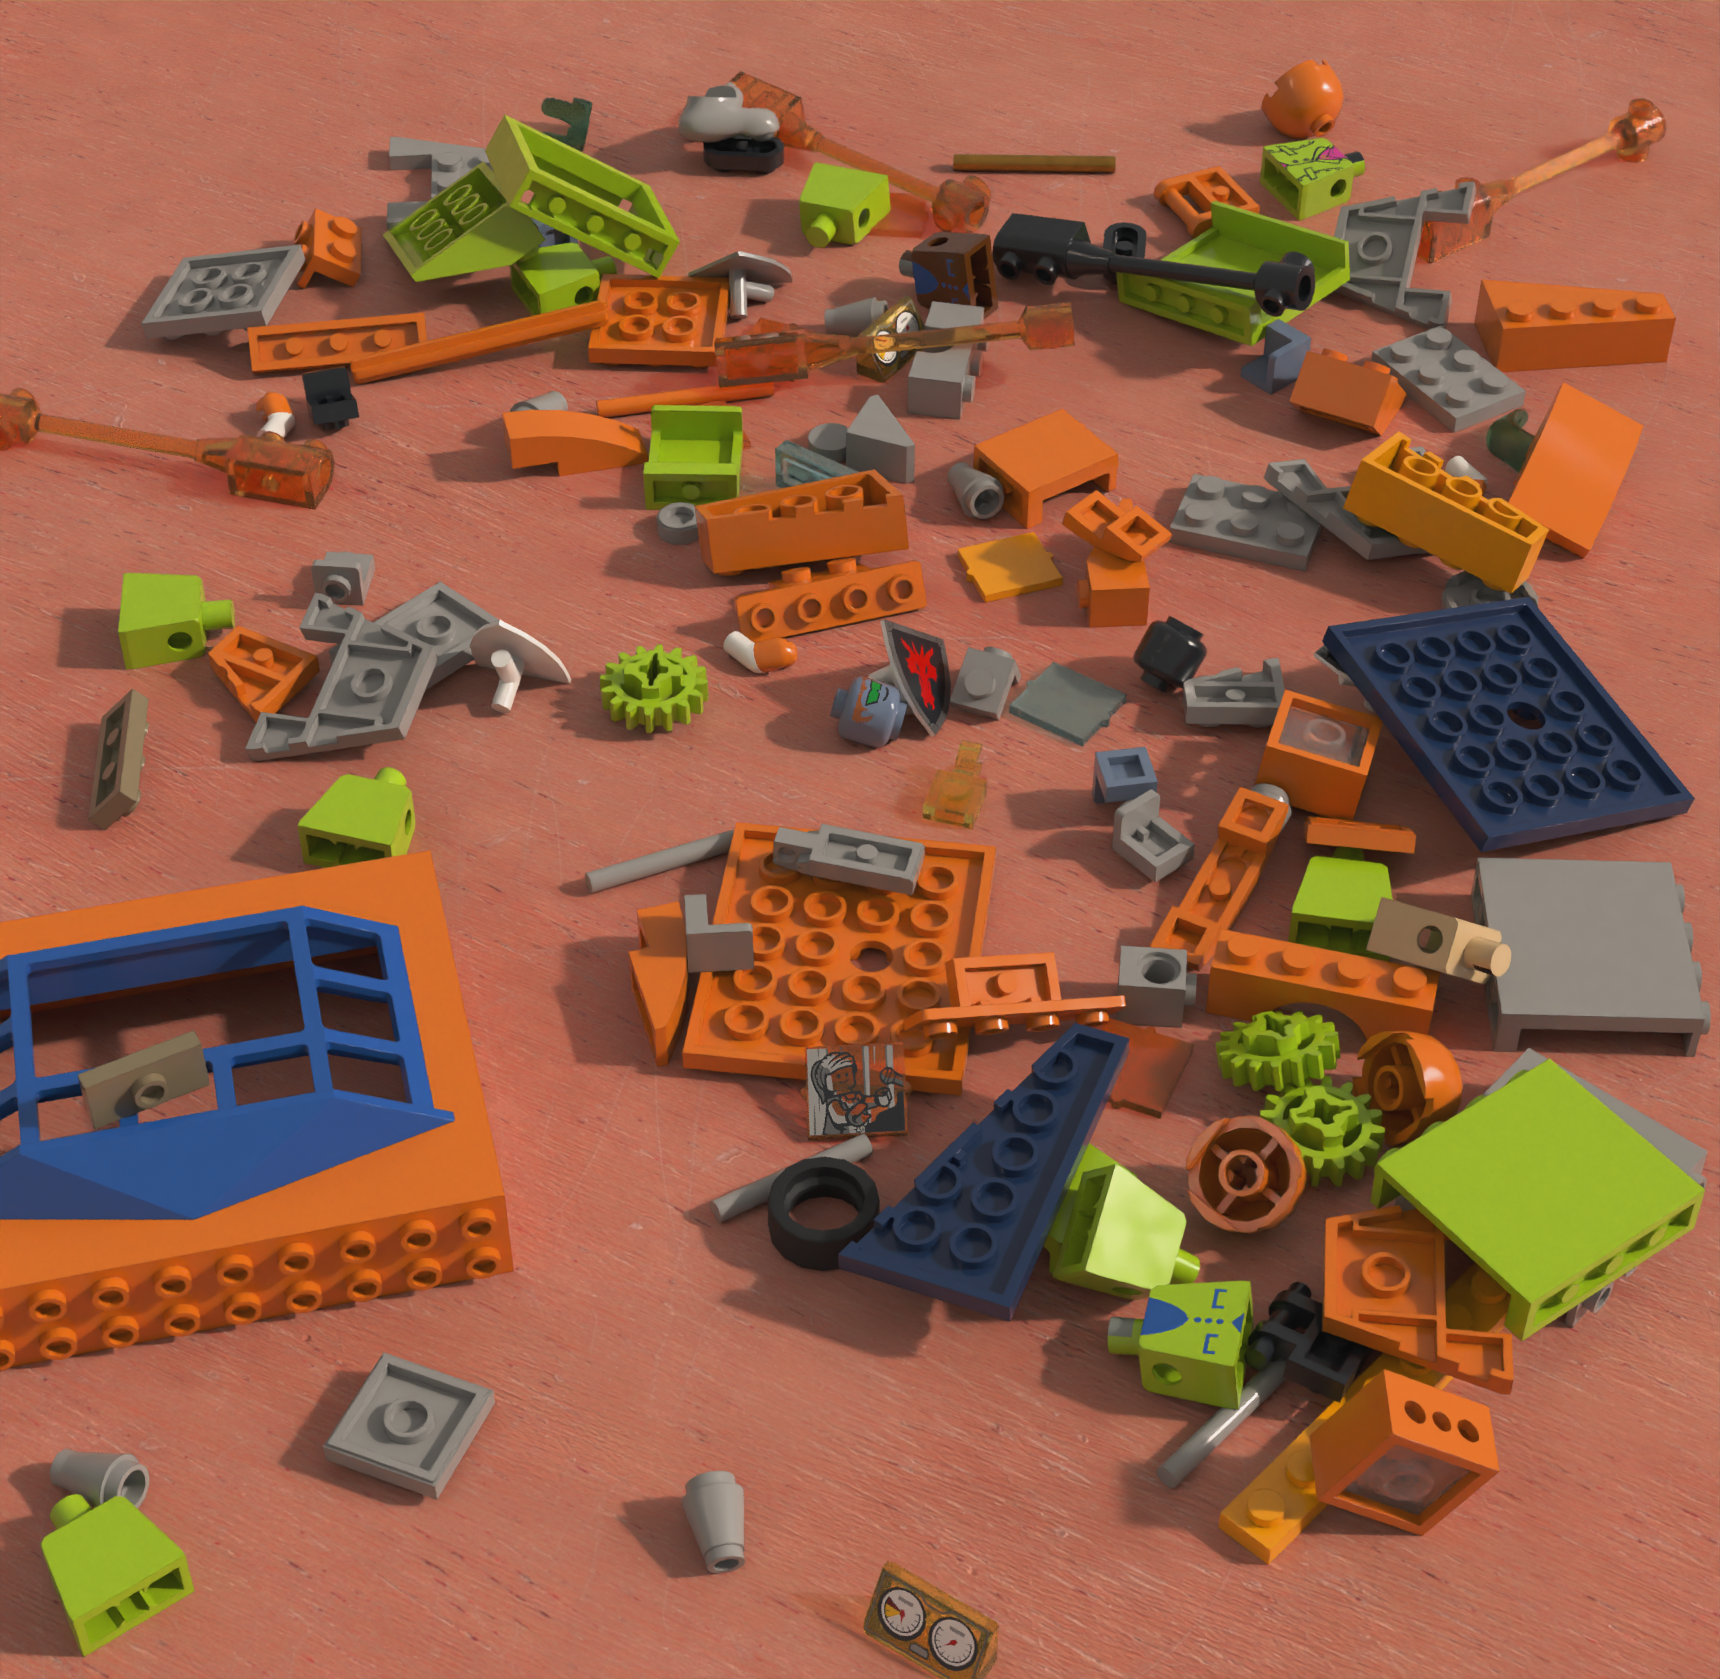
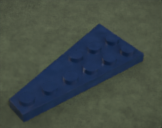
[838,1023,1129,1322]

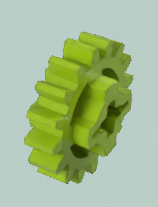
[600,644,709,733]
[1216,1011,1341,1091]
[1260,1075,1385,1187]

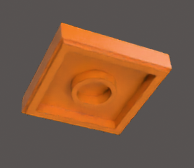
[1303,816,1416,854]

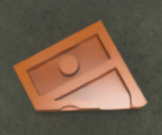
[208,625,320,723]

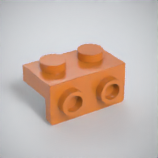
[293,208,362,289]

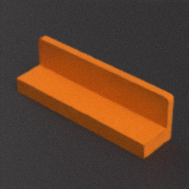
[247,312,427,374]

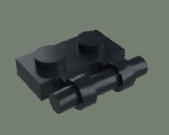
[1244,1282,1373,1403]

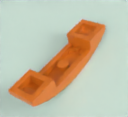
[1149,787,1288,971]

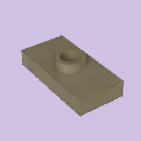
[77,1030,210,1129]

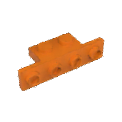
[734,558,927,642]
[903,952,1126,1039]

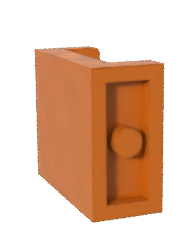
[973,408,1119,529]

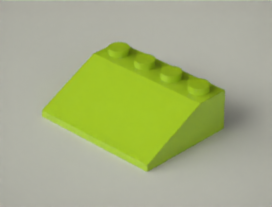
[382,161,545,282]

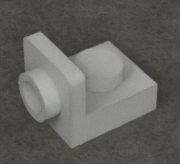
[311,552,375,605]

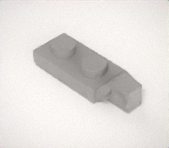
[773,824,925,895]

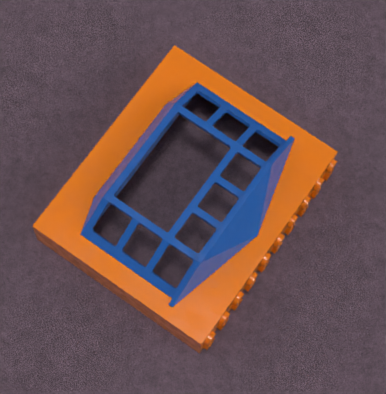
[0,850,514,1371]

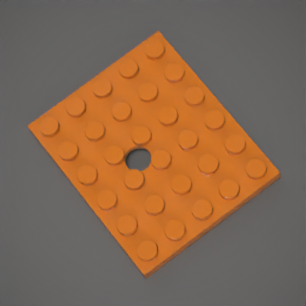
[682,822,996,1096]

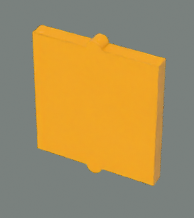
[957,532,1063,603]

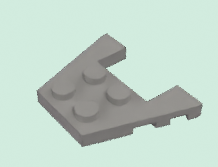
[387,137,494,230]
[1334,181,1476,329]
[1264,446,1427,560]
[245,593,439,761]

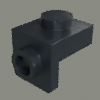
[302,366,359,430]

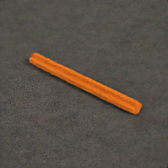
[350,300,609,384]

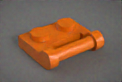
[1154,166,1260,239]

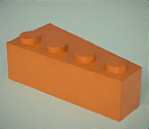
[1474,279,1676,372]

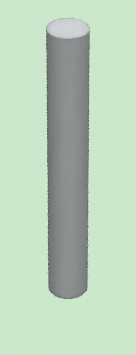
[585,830,734,893]
[710,1134,873,1223]
[1157,1358,1287,1488]

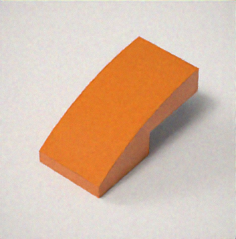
[1062,490,1172,563]

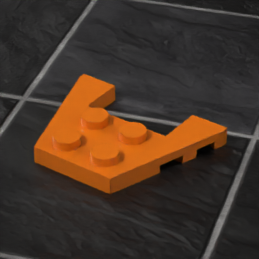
[1322,1205,1514,1395]

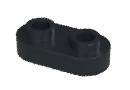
[703,135,784,174]
[1103,222,1147,285]

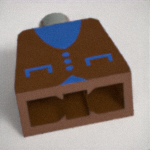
[899,232,999,319]

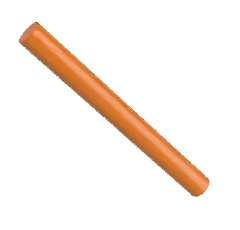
[596,378,774,418]

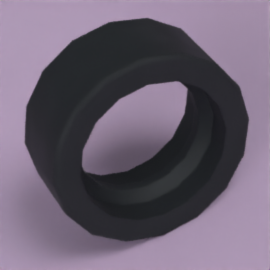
[768,1156,880,1271]

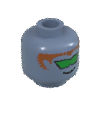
[830,676,907,748]

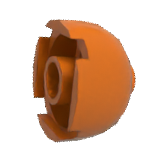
[1261,59,1344,139]
[1352,1030,1462,1146]
[1185,1115,1307,1234]

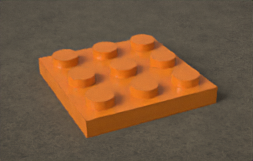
[588,274,730,368]

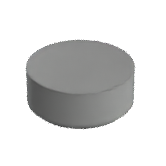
[808,423,848,464]
[657,502,699,545]

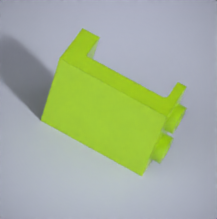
[643,405,743,510]

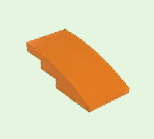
[1506,382,1644,558]

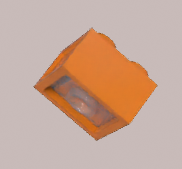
[1255,689,1383,820]
[1310,1369,1500,1536]

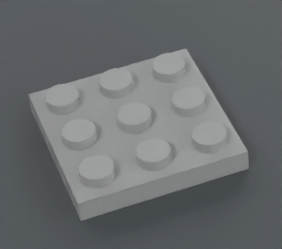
[141,245,306,340]

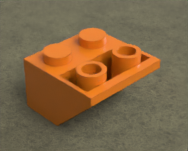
[1289,348,1407,436]

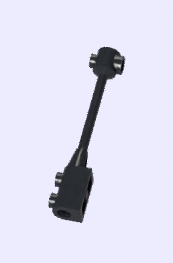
[992,213,1315,317]

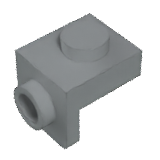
[949,646,1021,720]
[1112,789,1195,882]

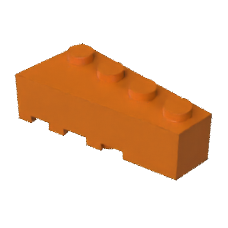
[694,469,909,576]

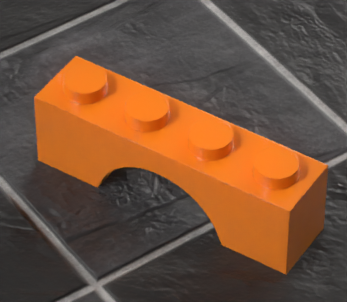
[1206,929,1440,1040]

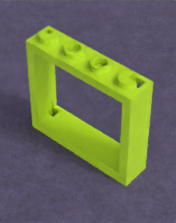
[485,114,680,278]

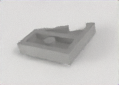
[1182,658,1285,728]

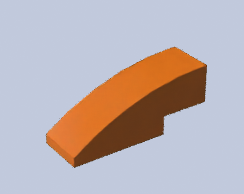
[502,410,648,477]
[628,901,689,1067]

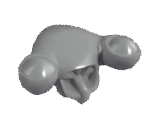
[678,82,780,143]

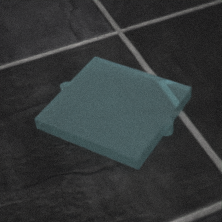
[1009,662,1127,746]

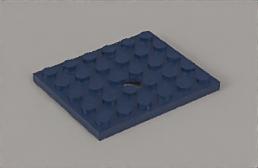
[1322,597,1695,852]

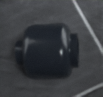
[1133,616,1207,693]

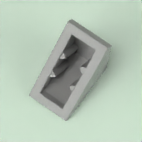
[846,395,915,484]

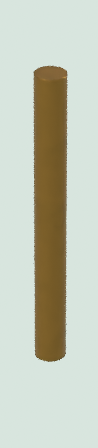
[953,154,1116,173]

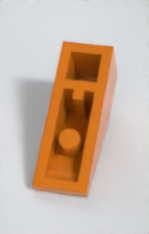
[1076,498,1150,628]

